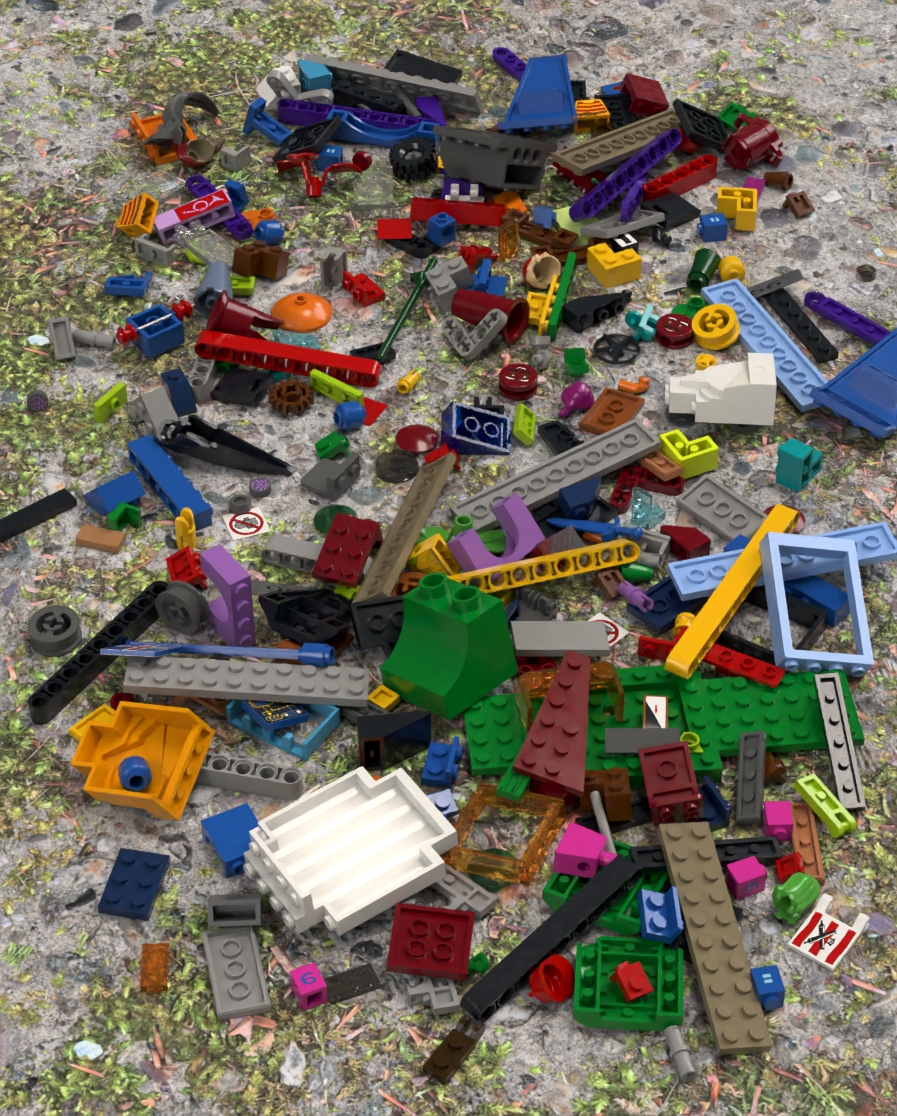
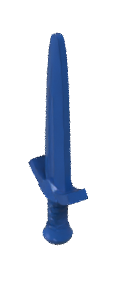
[547,517,643,543]

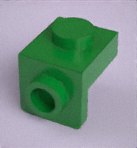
[564,347,589,377]
[314,430,351,459]
[106,502,142,532]

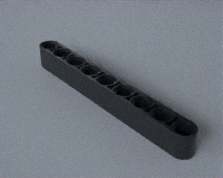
[28,581,169,725]
[460,854,643,1023]

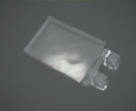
[354,155,393,209]
[115,169,188,213]
[173,221,235,272]

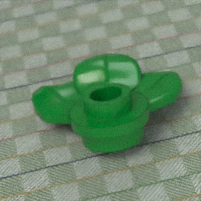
[671,297,706,320]

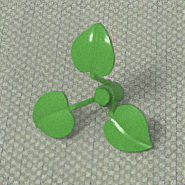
[415,515,506,586]

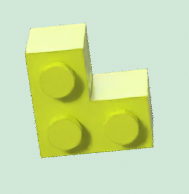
[658,429,719,479]

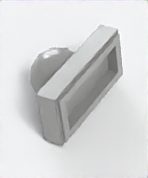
[47,316,77,361]

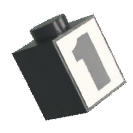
[609,232,639,254]

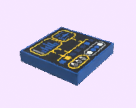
[241,700,309,732]

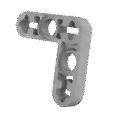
[266,70,334,105]
[442,308,507,360]

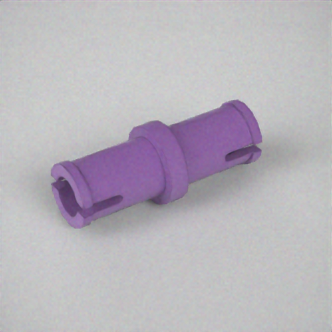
[618,581,654,612]

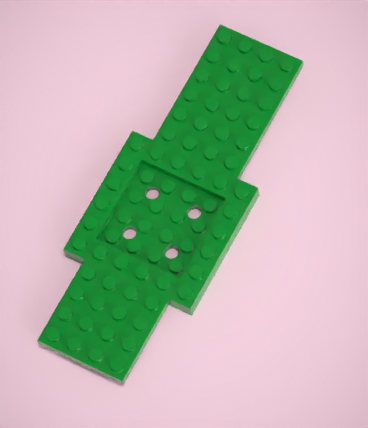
[463,665,865,789]

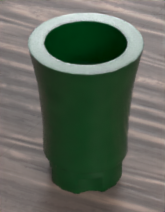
[686,248,721,292]

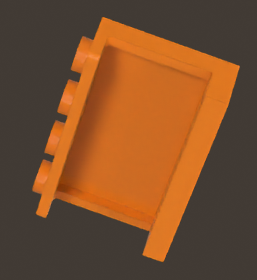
[129,103,197,166]

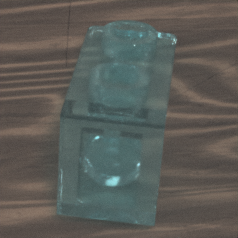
[631,486,666,530]

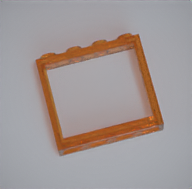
[441,782,567,886]

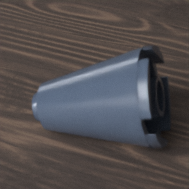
[193,261,234,317]

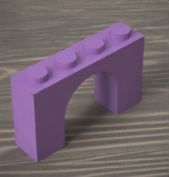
[446,493,546,587]
[200,544,256,647]

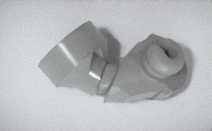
[529,336,552,369]

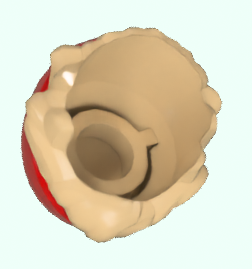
[522,252,562,289]

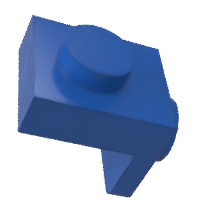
[224,179,250,212]
[533,206,557,229]

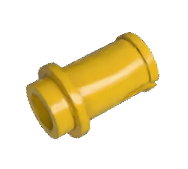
[397,370,421,394]

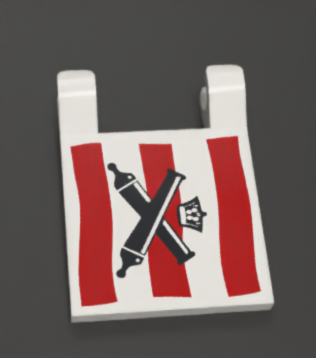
[788,894,870,972]

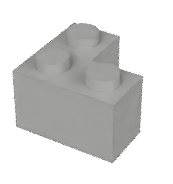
[425,255,474,313]
[128,386,178,437]

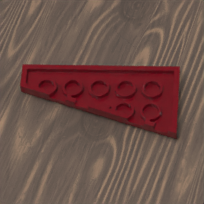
[512,650,591,797]

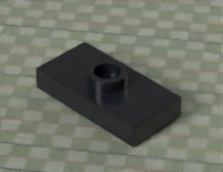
[570,80,586,102]
[349,342,396,363]

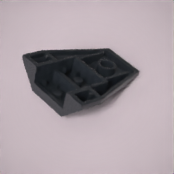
[258,589,353,646]

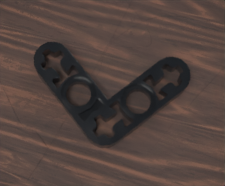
[383,233,443,259]

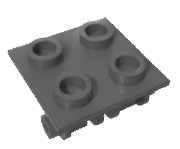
[504,585,560,621]

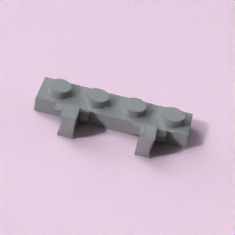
[427,863,497,919]
[406,976,460,1016]

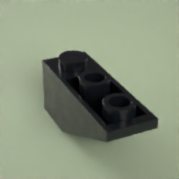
[562,292,625,333]

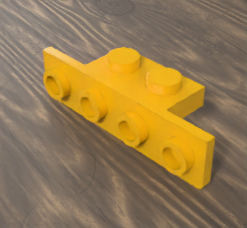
[527,275,559,336]

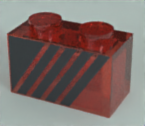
[529,525,586,571]

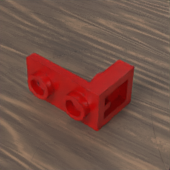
[457,244,498,274]
[638,627,688,661]

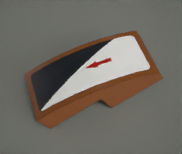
[643,695,668,728]

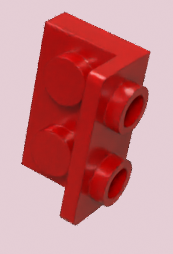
[342,270,385,307]
[166,545,209,590]

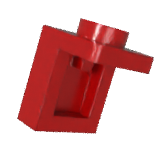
[424,443,461,471]
[609,961,654,1003]

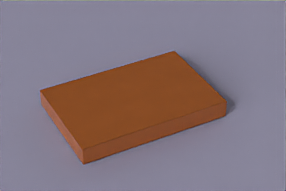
[579,387,645,435]

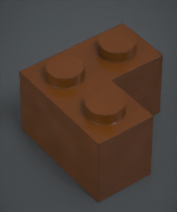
[231,240,290,280]
[580,767,633,822]

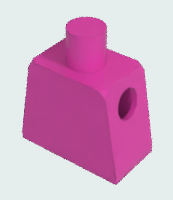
[553,822,618,878]

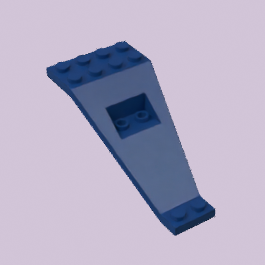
[498,55,578,134]
[809,328,897,439]

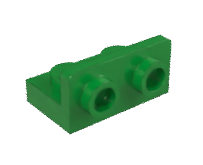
[717,102,758,130]

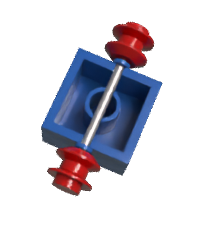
[116,299,193,358]

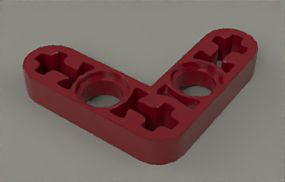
[609,465,684,514]

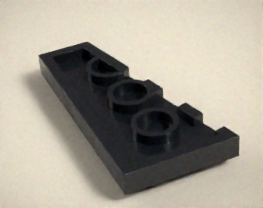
[594,94,636,130]
[538,420,615,475]

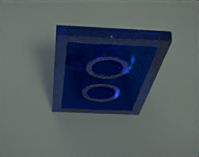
[441,401,511,455]

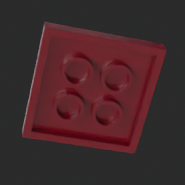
[386,903,475,981]

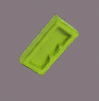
[93,382,128,424]
[513,403,536,446]

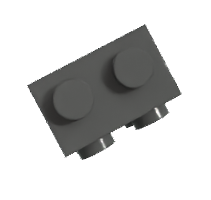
[300,453,361,500]

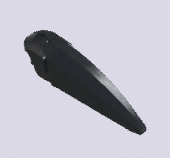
[153,415,295,476]

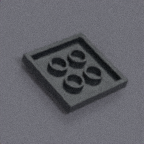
[672,98,729,154]
[272,116,343,165]

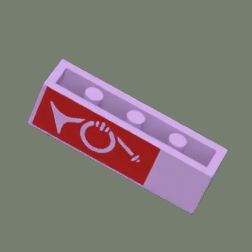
[154,188,236,245]

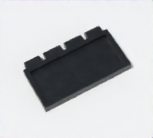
[384,49,462,84]
[532,496,618,554]

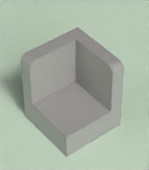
[221,145,251,172]

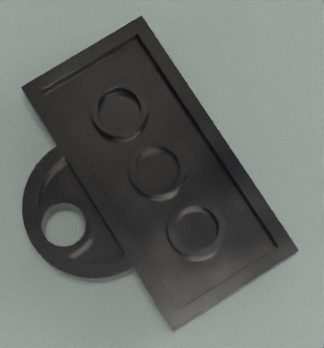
[348,595,404,658]

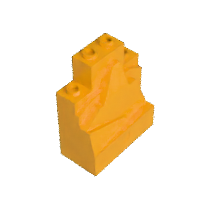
[70,701,215,821]

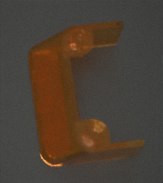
[513,661,625,735]

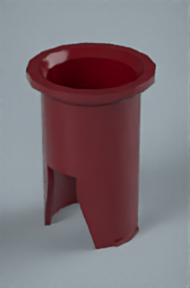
[451,289,530,344]
[205,290,284,341]

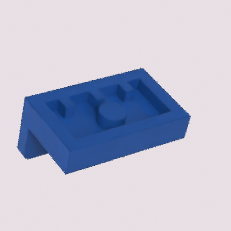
[421,736,463,789]
[637,886,684,944]

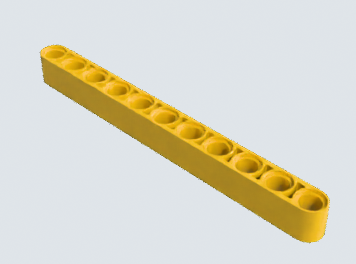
[664,504,800,679]

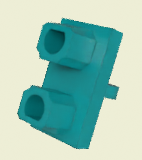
[625,304,660,342]

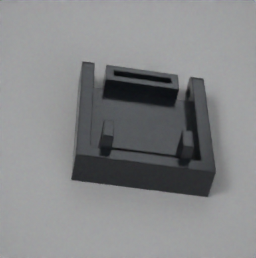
[640,192,701,229]
[210,367,275,407]

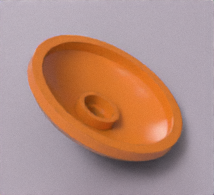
[271,292,332,333]

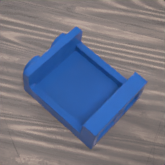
[201,803,259,878]

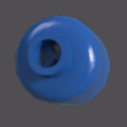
[254,219,284,246]
[333,401,367,431]
[118,756,152,793]

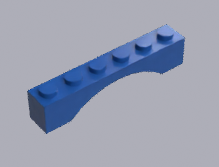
[326,109,440,151]

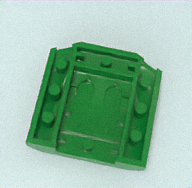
[542,840,670,935]
[573,936,683,1031]

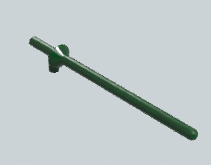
[376,258,438,361]

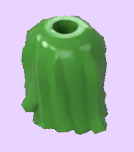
[772,872,820,926]

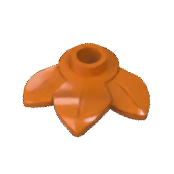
[241,208,276,232]

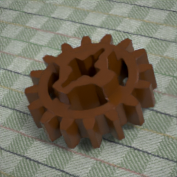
[268,378,315,415]

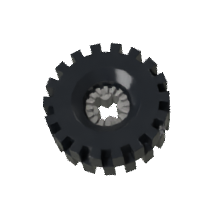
[389,136,439,181]

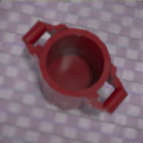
[722,113,784,170]

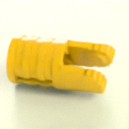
[175,507,197,550]

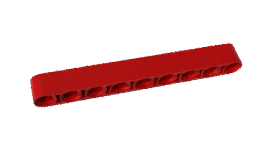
[194,330,382,388]

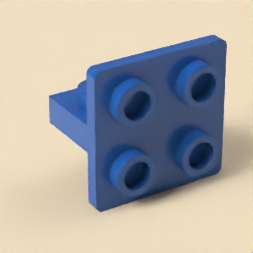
[465,259,507,297]

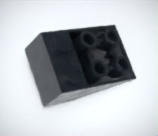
[356,711,431,771]

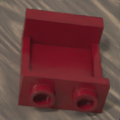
[619,73,670,117]

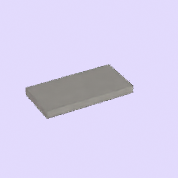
[580,209,665,239]
[676,473,768,542]
[510,621,610,657]
[201,925,271,1021]

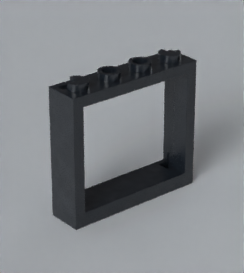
[714,585,829,673]

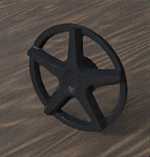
[593,334,640,365]

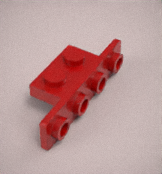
[702,643,785,688]

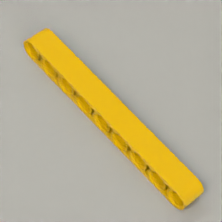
[447,539,640,593]

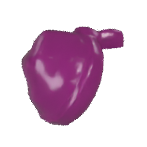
[558,382,595,418]

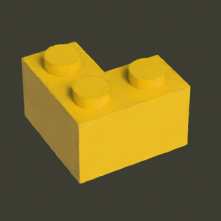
[716,187,757,231]
[587,243,642,289]

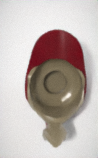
[176,137,226,168]

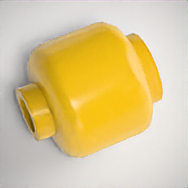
[718,256,746,282]

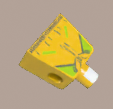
[404,533,461,576]

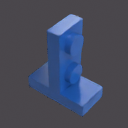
[242,97,292,146]

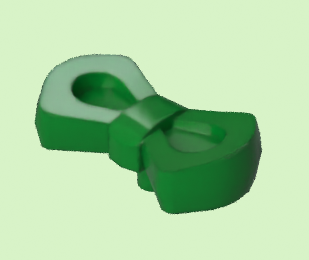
[468,952,489,975]

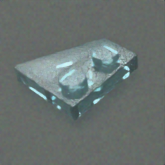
[272,330,321,350]

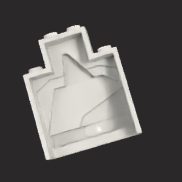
[665,353,777,425]

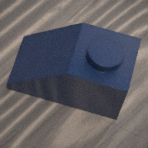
[161,368,197,417]
[558,477,601,520]

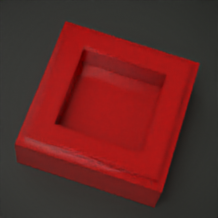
[775,851,805,885]

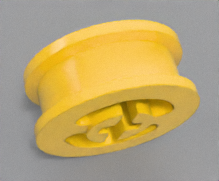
[692,304,740,350]

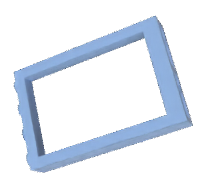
[759,532,874,677]

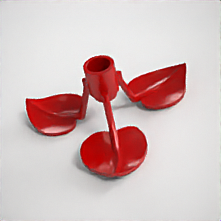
[277,153,362,198]

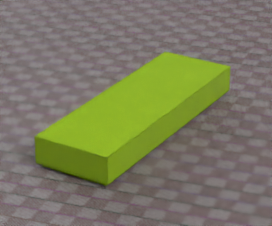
[310,369,365,408]

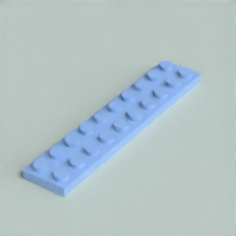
[701,278,828,412]
[667,521,897,601]

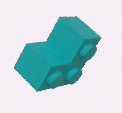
[775,438,823,493]

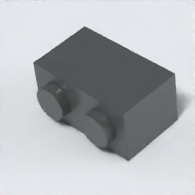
[207,893,263,927]

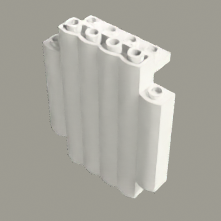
[243,766,458,936]

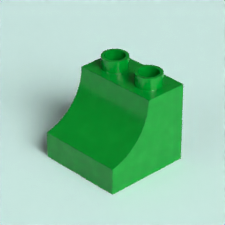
[379,572,518,721]

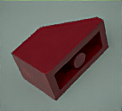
[660,525,711,561]

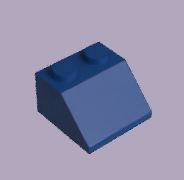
[83,470,146,516]

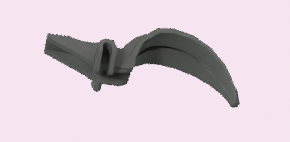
[142,91,220,149]

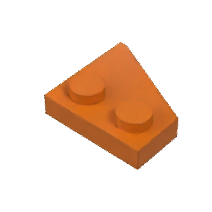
[486,191,527,213]

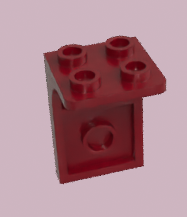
[311,513,383,588]
[638,741,703,827]

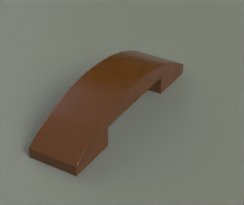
[502,208,579,249]
[530,237,612,267]

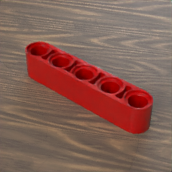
[643,155,718,202]
[410,197,507,227]

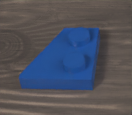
[104,271,152,297]

